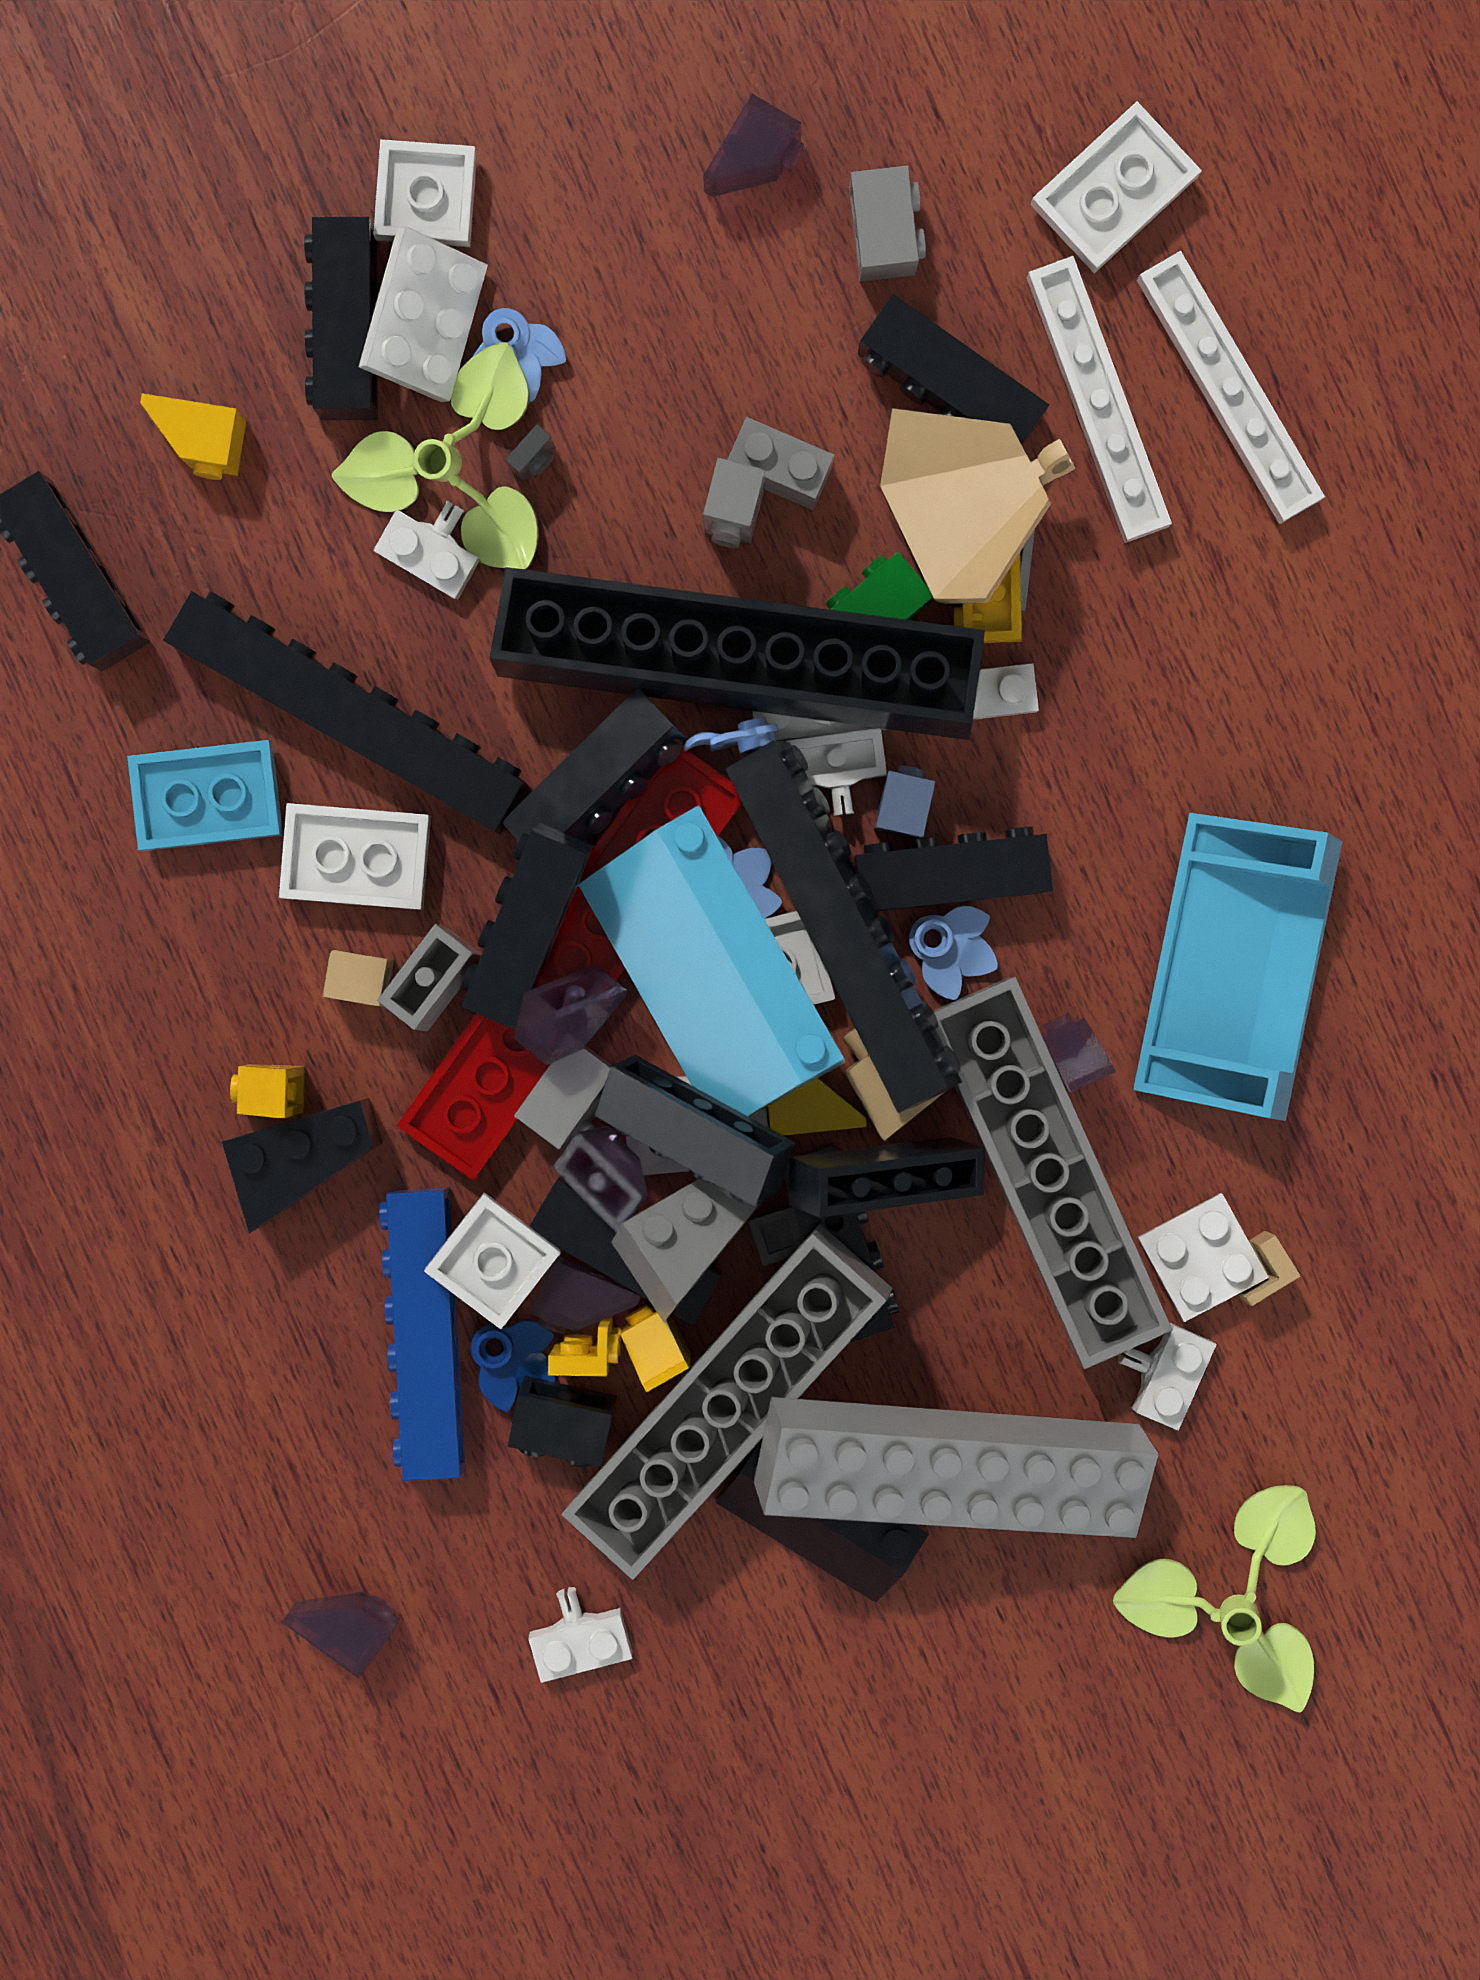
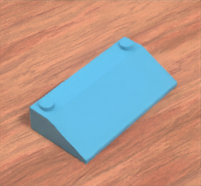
[578,805,845,1117]
[1133,813,1343,1121]

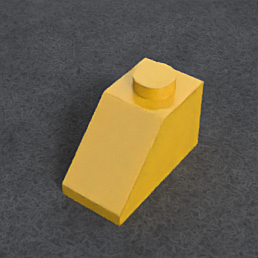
[140,393,247,480]
[230,1064,305,1118]
[768,1078,867,1135]
[620,1303,692,1392]

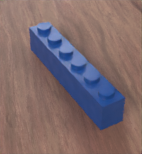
[379,1187,466,1481]

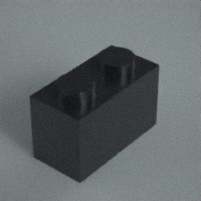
[508,1376,617,1467]

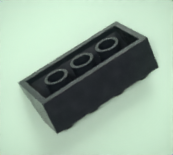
[716,1437,929,1603]

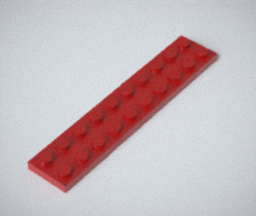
[396,747,743,1181]

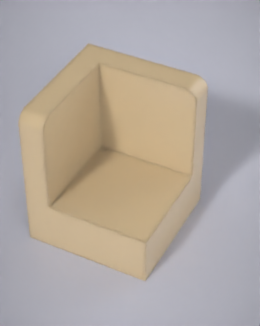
[323,950,394,1006]
[1238,1231,1300,1306]

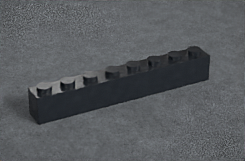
[163,591,528,835]
[726,741,963,1113]

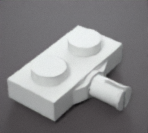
[373,501,481,600]
[786,728,887,816]
[1118,1322,1217,1431]
[528,1587,633,1683]

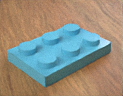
[127,740,283,851]

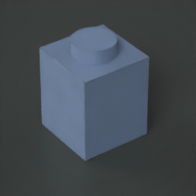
[874,765,936,839]

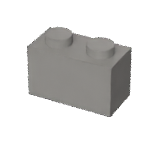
[849,166,926,282]
[728,417,834,511]
[703,458,765,549]
[377,924,482,1031]
[514,1038,612,1151]

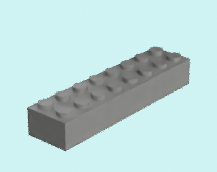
[934,977,1172,1369]
[561,1224,892,1580]
[754,1397,1158,1538]

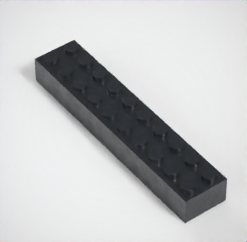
[489,567,985,740]

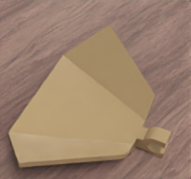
[880,408,1076,604]

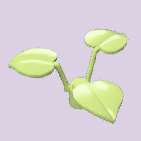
[332,342,539,570]
[1113,1485,1316,1713]

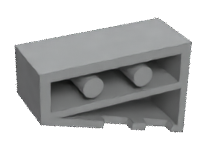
[611,1179,760,1322]

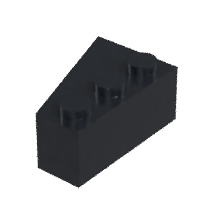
[222,1098,383,1233]

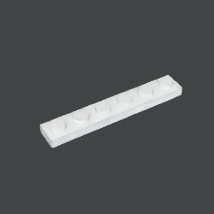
[1136,251,1325,524]
[1027,256,1172,543]
[753,663,1039,741]

